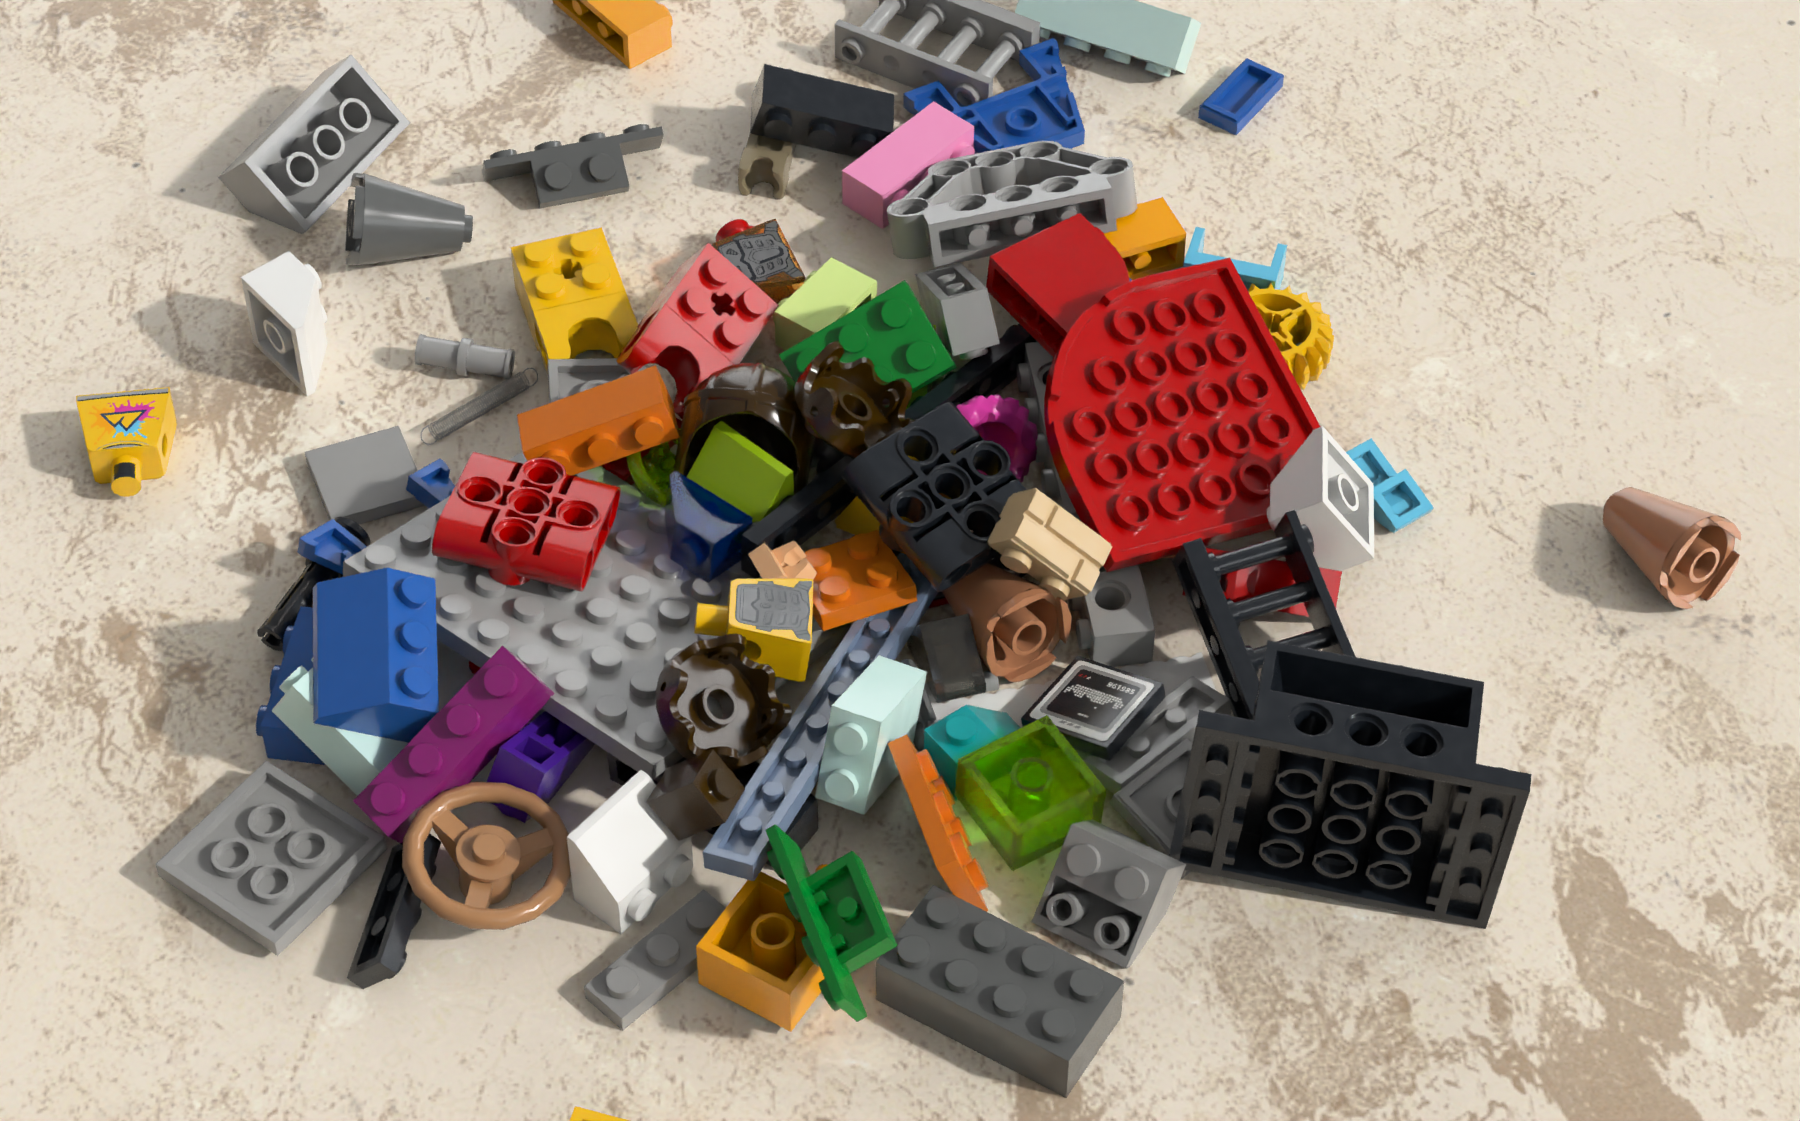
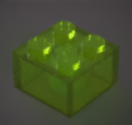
[955,715,1106,871]

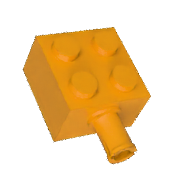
[696,864,827,1032]

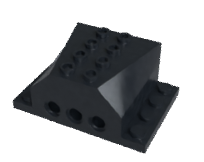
[1169,640,1532,929]

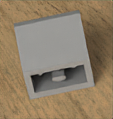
[1032,819,1186,969]

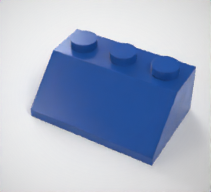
[313,568,439,743]

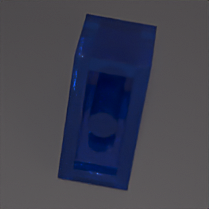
[664,471,753,583]

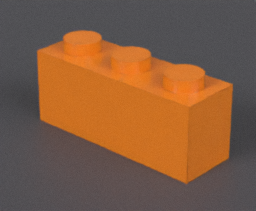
[517,365,680,476]

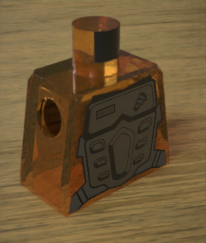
[712,219,805,316]

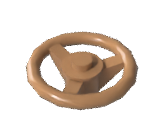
[402,782,571,930]

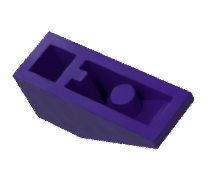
[486,711,595,823]

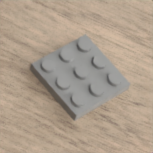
[156,761,387,956]

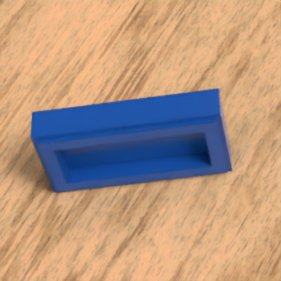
[1198,58,1284,135]

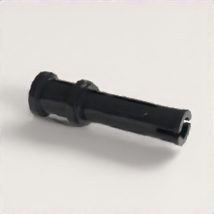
[257,517,370,651]

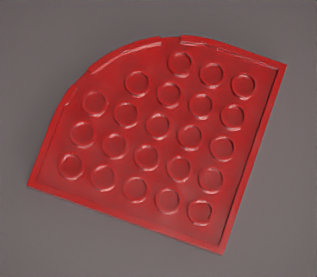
[1044,258,1321,572]

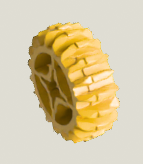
[1248,283,1334,390]

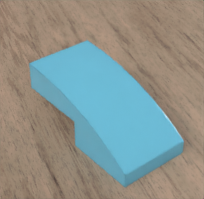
[1346,438,1434,533]

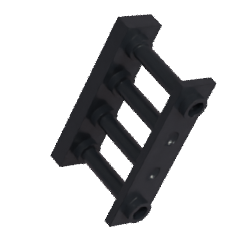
[1172,510,1356,720]

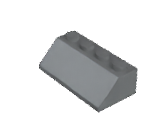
[218,55,410,234]

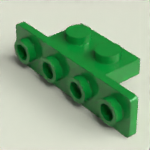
[766,824,898,1022]

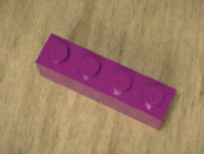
[353,645,555,843]

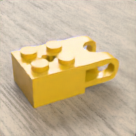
[510,227,638,375]

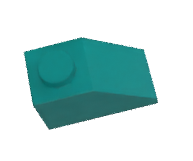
[924,705,1038,801]

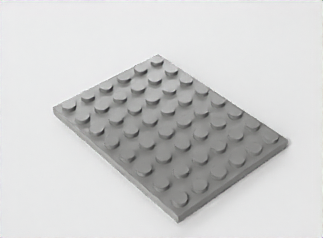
[343,451,852,780]

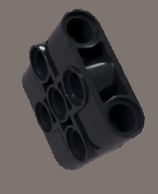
[841,402,1026,592]

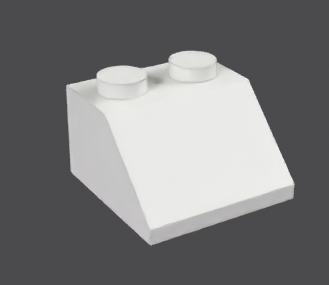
[241,251,327,396]
[1267,426,1374,571]
[567,770,693,934]

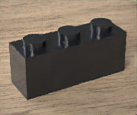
[750,64,894,158]

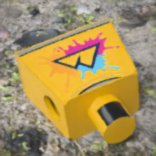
[76,387,177,497]

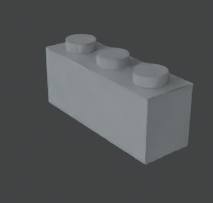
[915,262,1000,359]

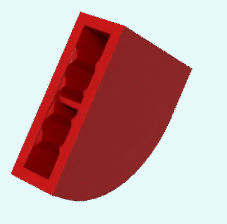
[986,213,1129,358]

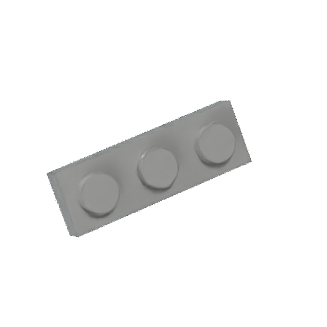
[1084,676,1231,794]
[584,890,726,1030]

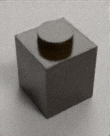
[646,749,745,841]

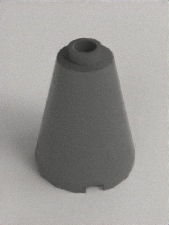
[345,173,473,266]

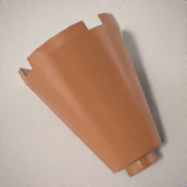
[1603,487,1741,609]
[942,563,1072,682]

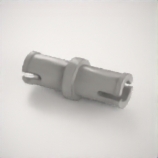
[415,334,515,379]

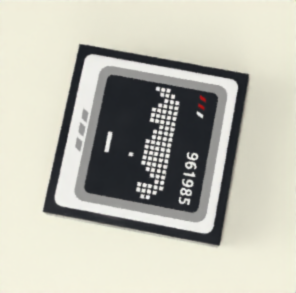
[1021,656,1166,761]

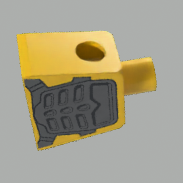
[694,578,813,682]

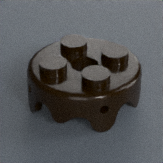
[794,341,915,459]
[655,634,792,771]

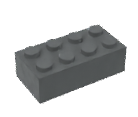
[876,885,1124,1098]

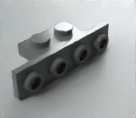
[482,124,664,209]

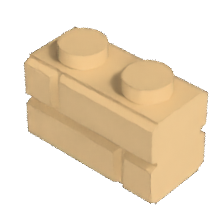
[987,488,1113,601]

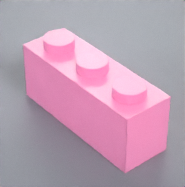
[842,101,975,229]

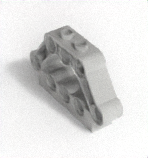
[887,141,1137,267]

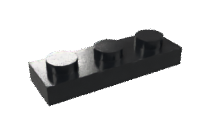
[347,833,441,989]

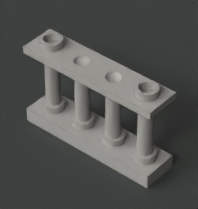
[835,0,1040,107]

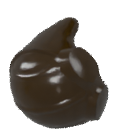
[672,362,816,500]

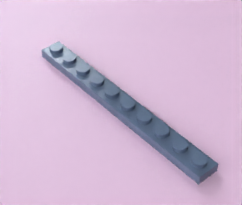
[703,552,938,881]

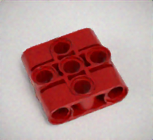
[432,452,621,592]

